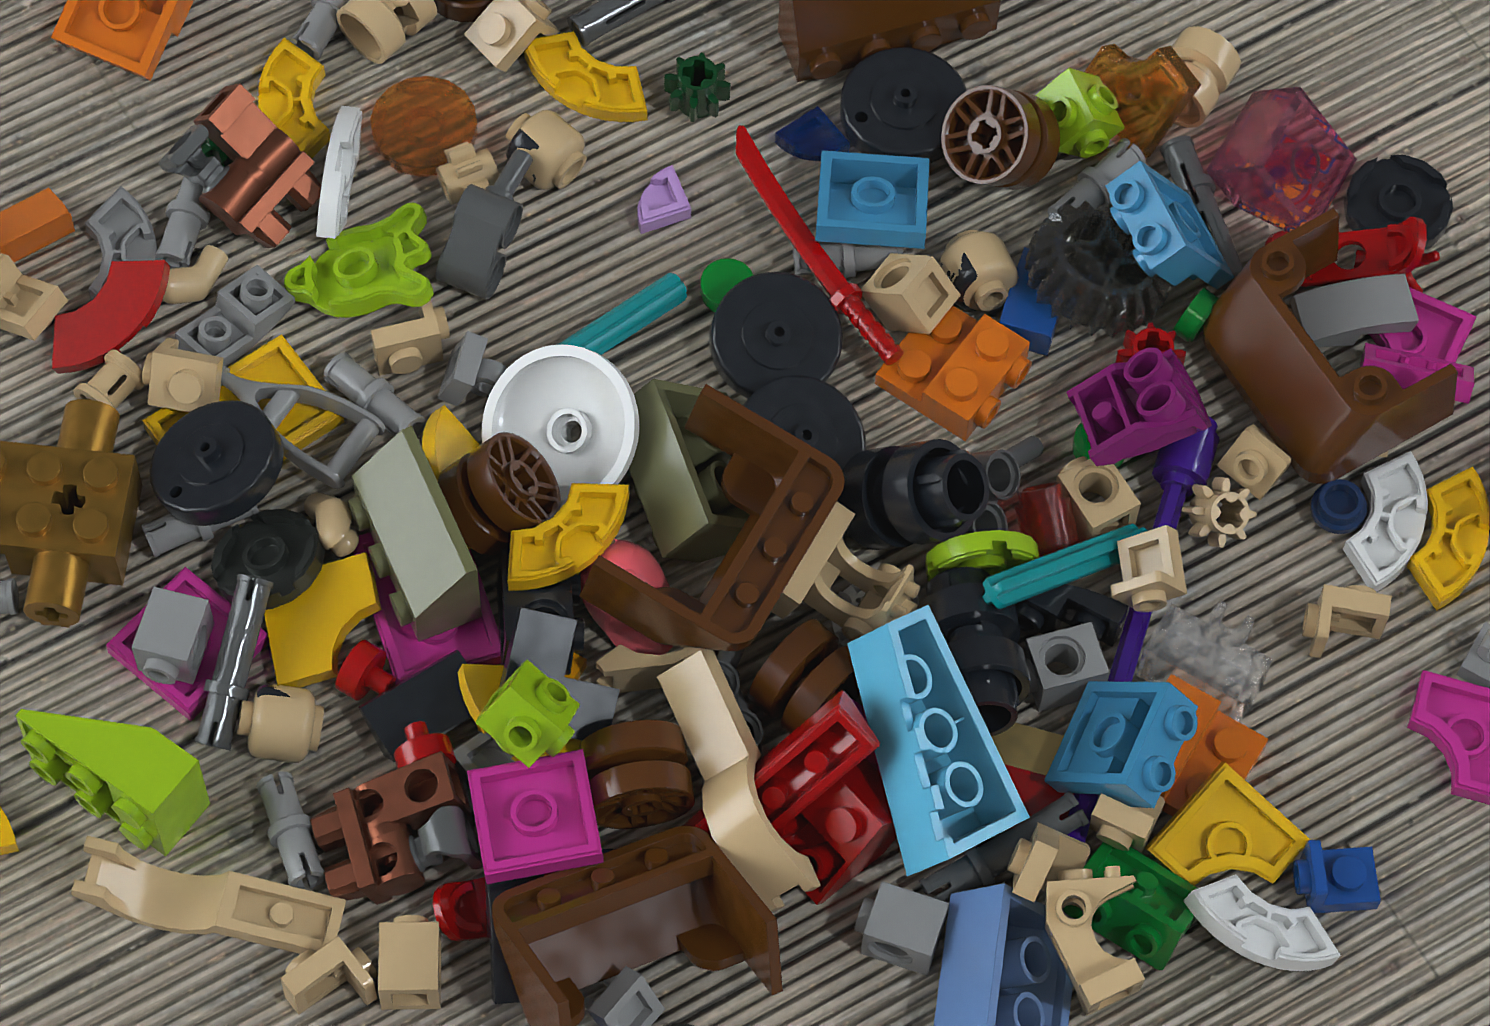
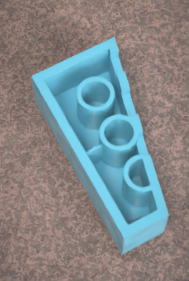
[847,605,1030,876]

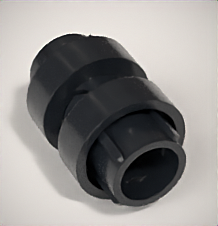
[837,439,989,550]
[916,567,1030,737]

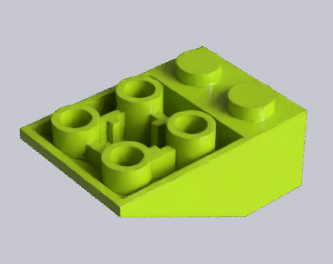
[15,709,210,856]

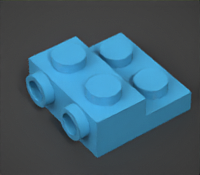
[815,150,929,249]
[1105,161,1234,289]
[1044,681,1198,808]

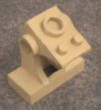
[771,502,920,641]
[1045,866,1145,1017]

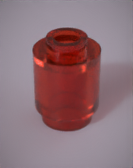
[1014,482,1080,558]

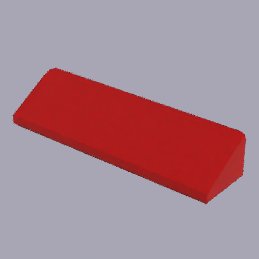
[682,690,880,842]

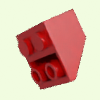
[777,758,897,905]

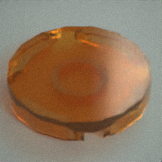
[370,76,478,177]

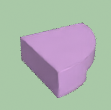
[637,165,691,234]

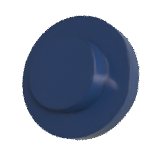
[1310,479,1367,534]

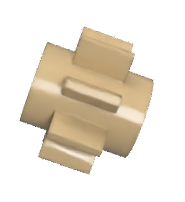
[436,141,499,205]
[1182,477,1257,548]

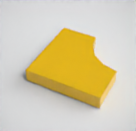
[264,552,382,688]
[1145,761,1311,886]

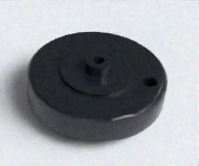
[840,47,967,164]
[709,272,843,399]
[743,375,866,471]
[149,400,284,526]

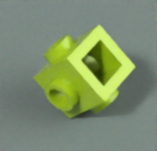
[1035,68,1125,159]
[475,659,580,768]

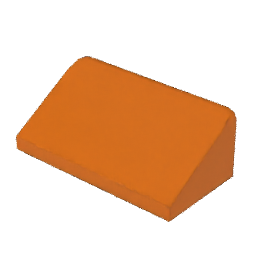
[0,187,75,262]

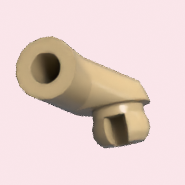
[162,245,229,304]
[304,492,359,557]

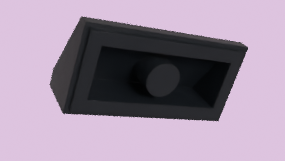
[358,650,472,762]

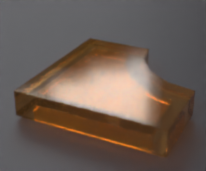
[1084,44,1201,158]

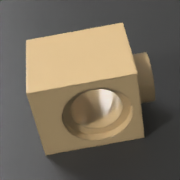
[861,253,961,334]
[1052,456,1141,542]
[378,915,442,1010]

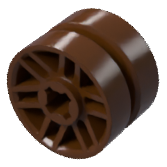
[941,85,1060,190]
[438,432,561,556]
[748,619,860,734]
[579,720,695,829]

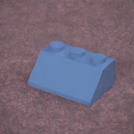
[934,883,1073,1026]

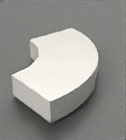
[316,106,362,239]
[1343,451,1428,592]
[1183,874,1341,971]

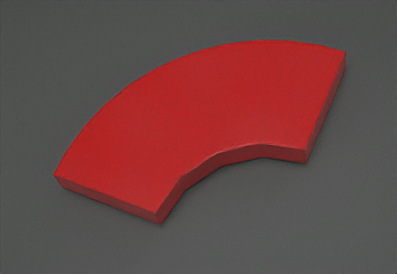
[52,260,170,374]

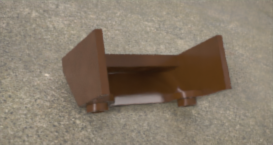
[1203,208,1458,484]
[579,384,844,651]
[492,826,783,1026]

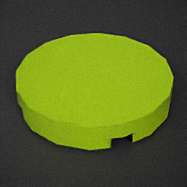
[925,530,1039,581]

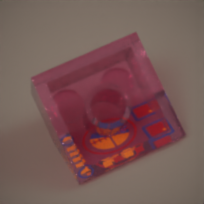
[1206,87,1357,232]

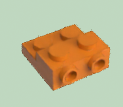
[51,0,194,81]
[875,306,1032,441]
[1160,674,1269,817]

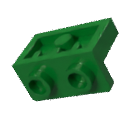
[1063,842,1198,970]

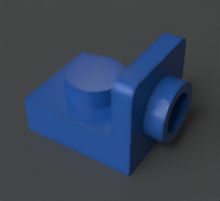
[1293,840,1381,914]

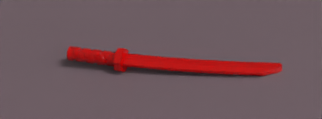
[736,125,904,366]

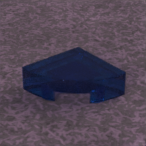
[775,106,850,161]

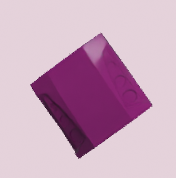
[1066,348,1212,466]

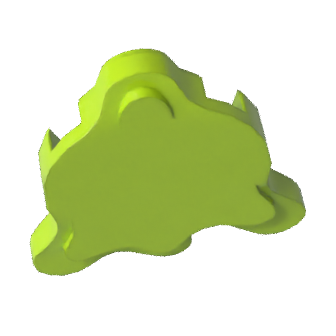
[284,202,434,318]

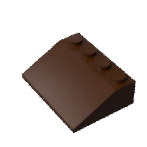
[778,0,1001,82]

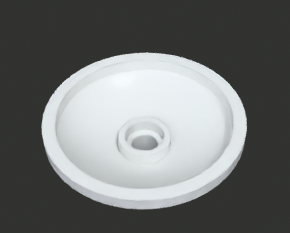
[482,344,639,508]

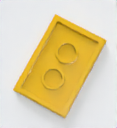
[142,334,345,461]

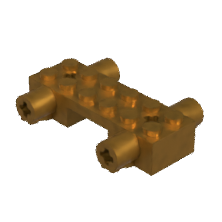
[0,399,143,628]

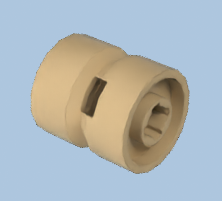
[336,0,437,64]
[1144,26,1241,128]

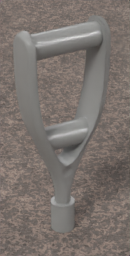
[221,365,385,489]

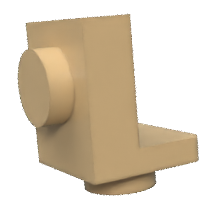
[464,0,560,72]
[0,253,68,341]
[371,300,450,376]
[142,338,223,412]
[1216,424,1291,500]
[1110,525,1187,612]
[1302,584,1392,658]
[1089,793,1165,853]
[1007,822,1090,902]
[280,936,378,1015]

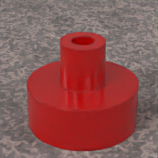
[335,640,396,701]
[394,721,456,769]

